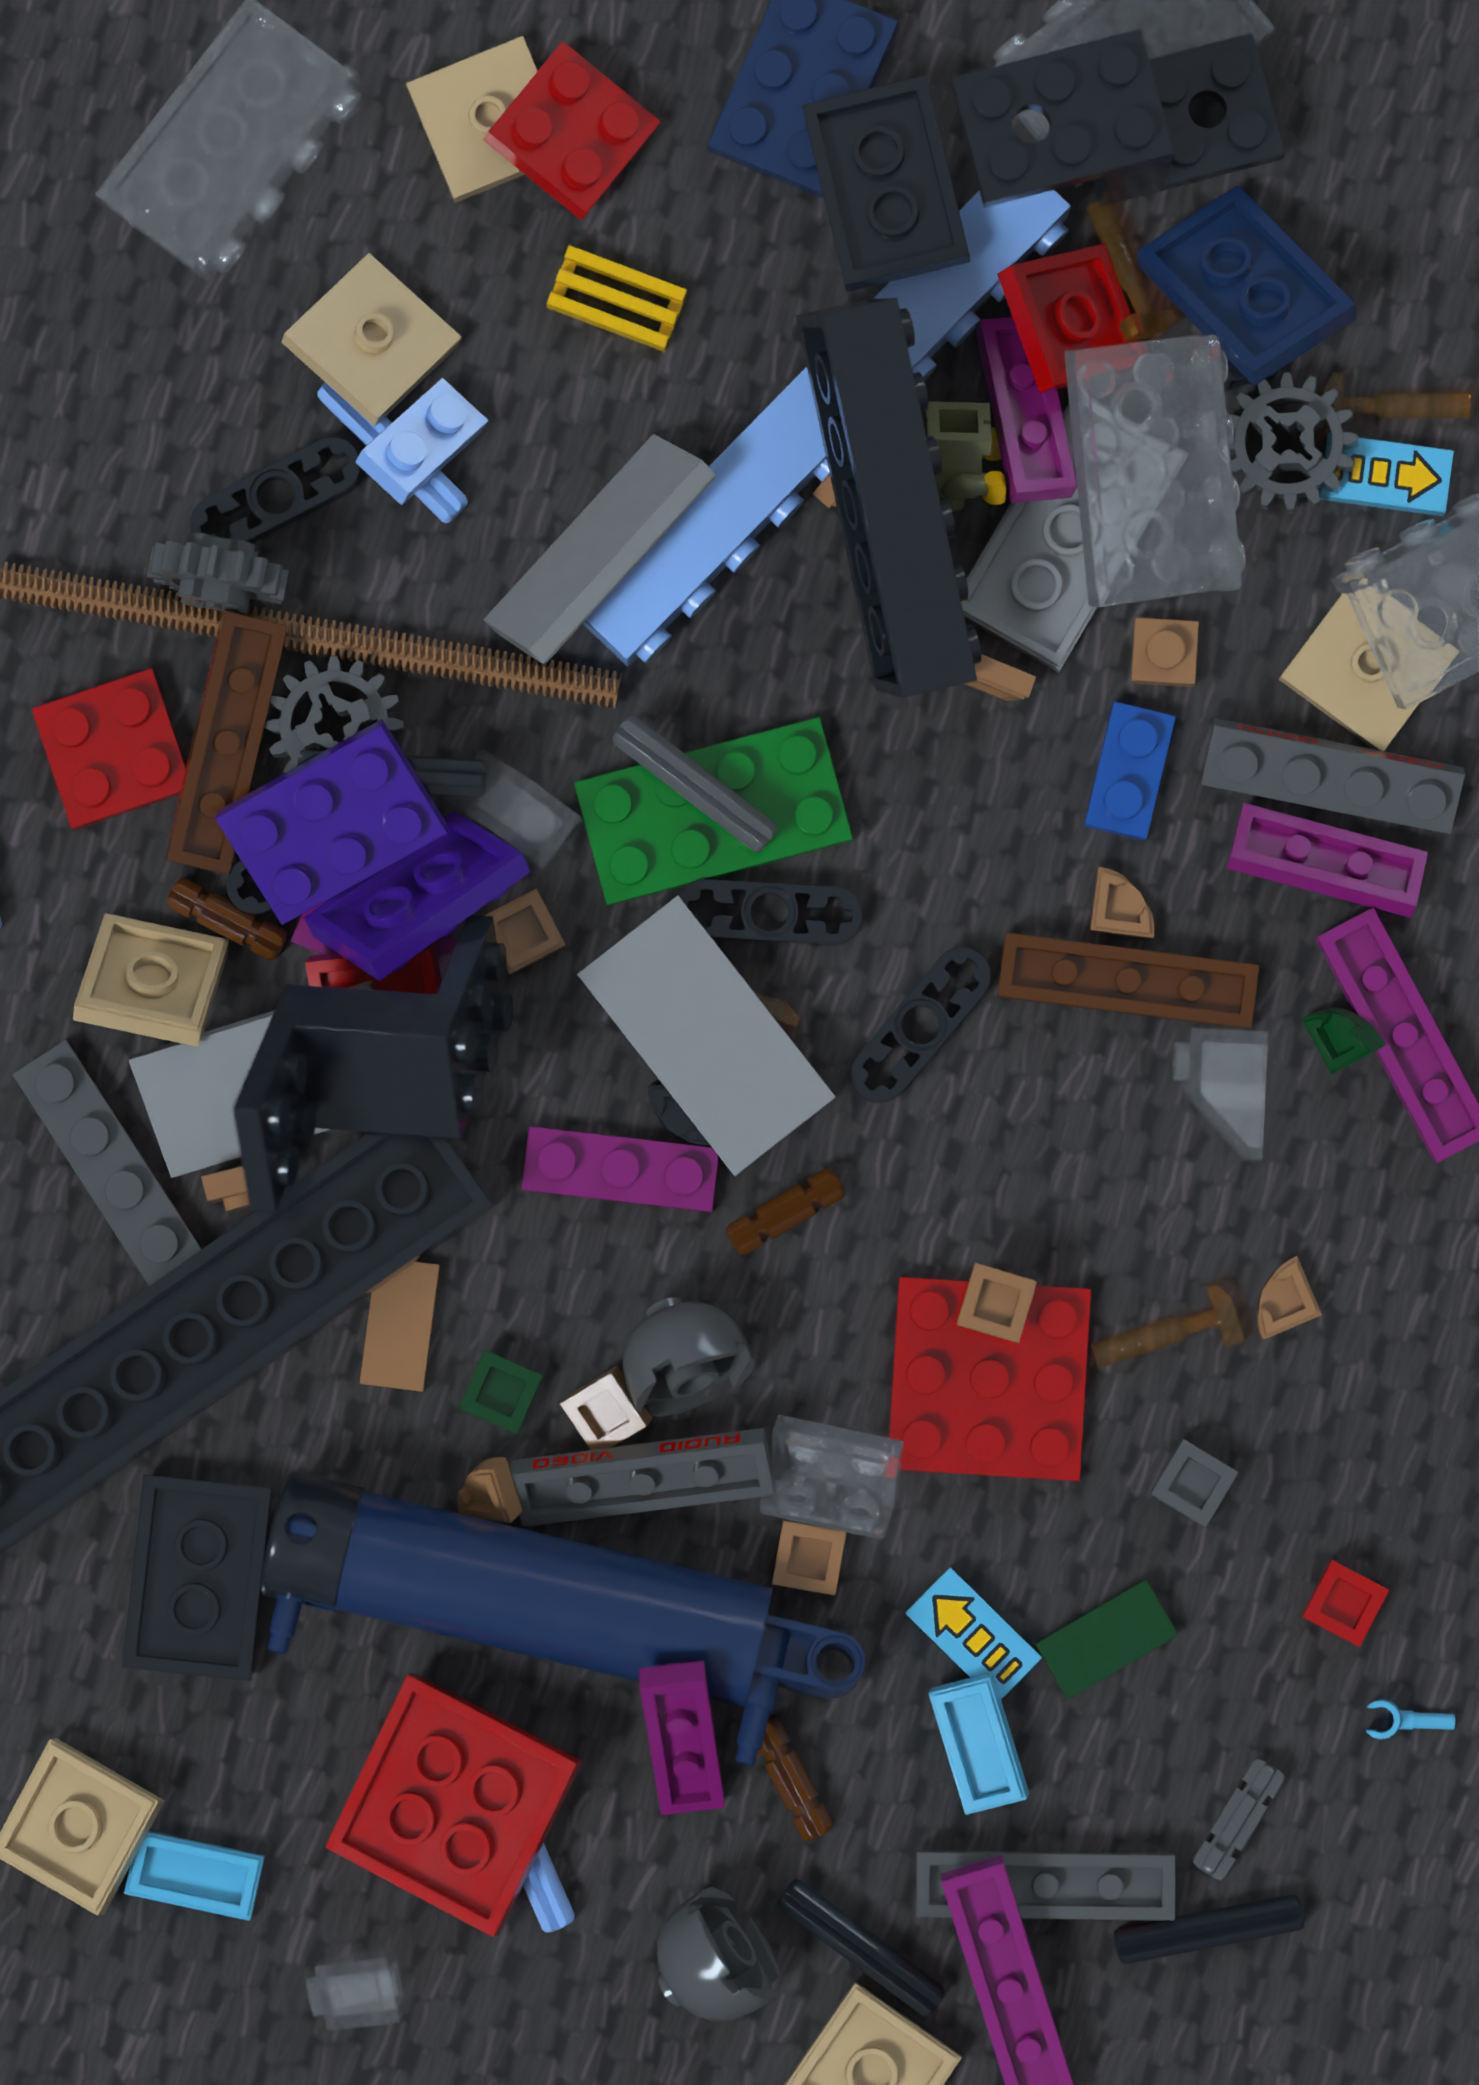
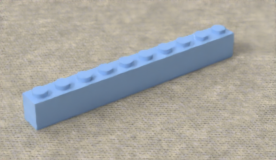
[583,190,1071,667]

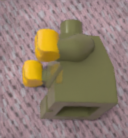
[924,401,1006,511]

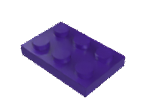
[215,719,448,925]
[304,810,531,981]

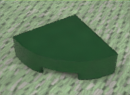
[1301,1007,1386,1074]

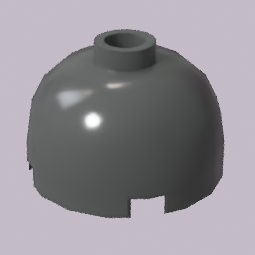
[623,1297,755,1417]
[657,1887,780,2022]

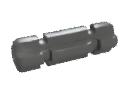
[1193,1759,1286,1881]

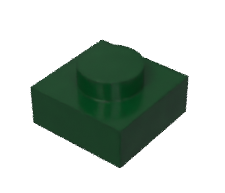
[458,1350,544,1434]

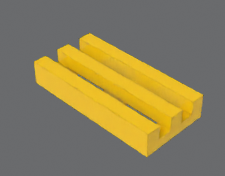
[546,245,687,352]

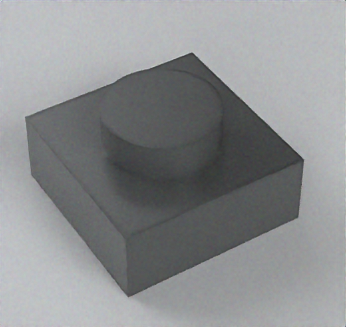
[1149,1439,1239,1527]

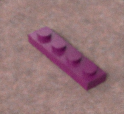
[1315,907,1479,1164]
[940,1855,1074,2085]

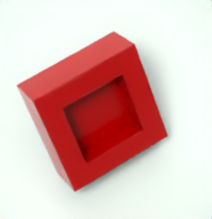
[1300,1559,1389,1647]

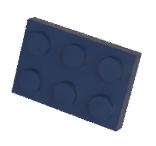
[707,0,899,199]
[1137,185,1356,386]

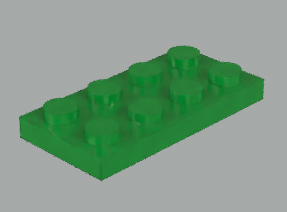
[574,717,853,907]

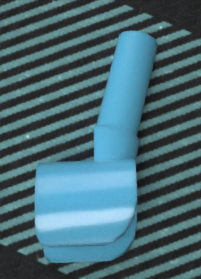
[1366,1699,1455,1739]

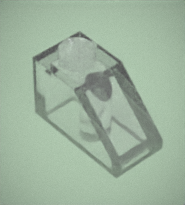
[444,748,584,875]
[1173,1028,1268,1163]
[306,1944,407,2031]

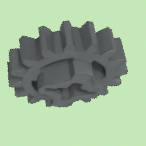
[1219,372,1358,514]
[147,533,289,615]
[265,656,405,773]

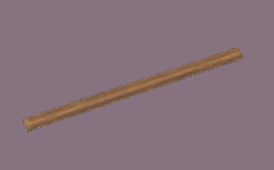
[0,562,622,709]

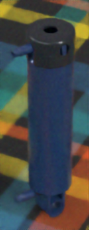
[260,1472,865,1766]

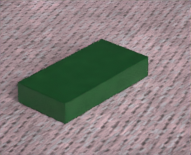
[1034,1579,1178,1700]

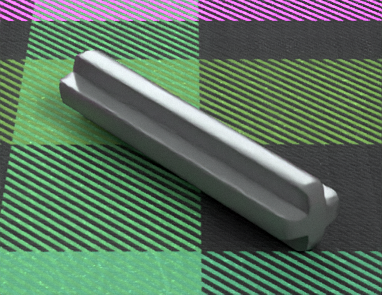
[612,715,777,853]

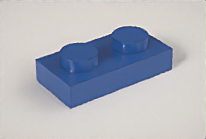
[1083,702,1176,841]

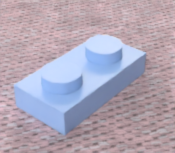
[355,378,489,505]

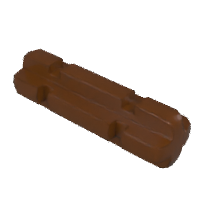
[167,878,288,960]
[726,1168,845,1255]
[758,1718,833,1842]

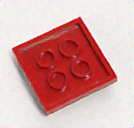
[887,1277,1091,1481]
[325,1673,583,1937]

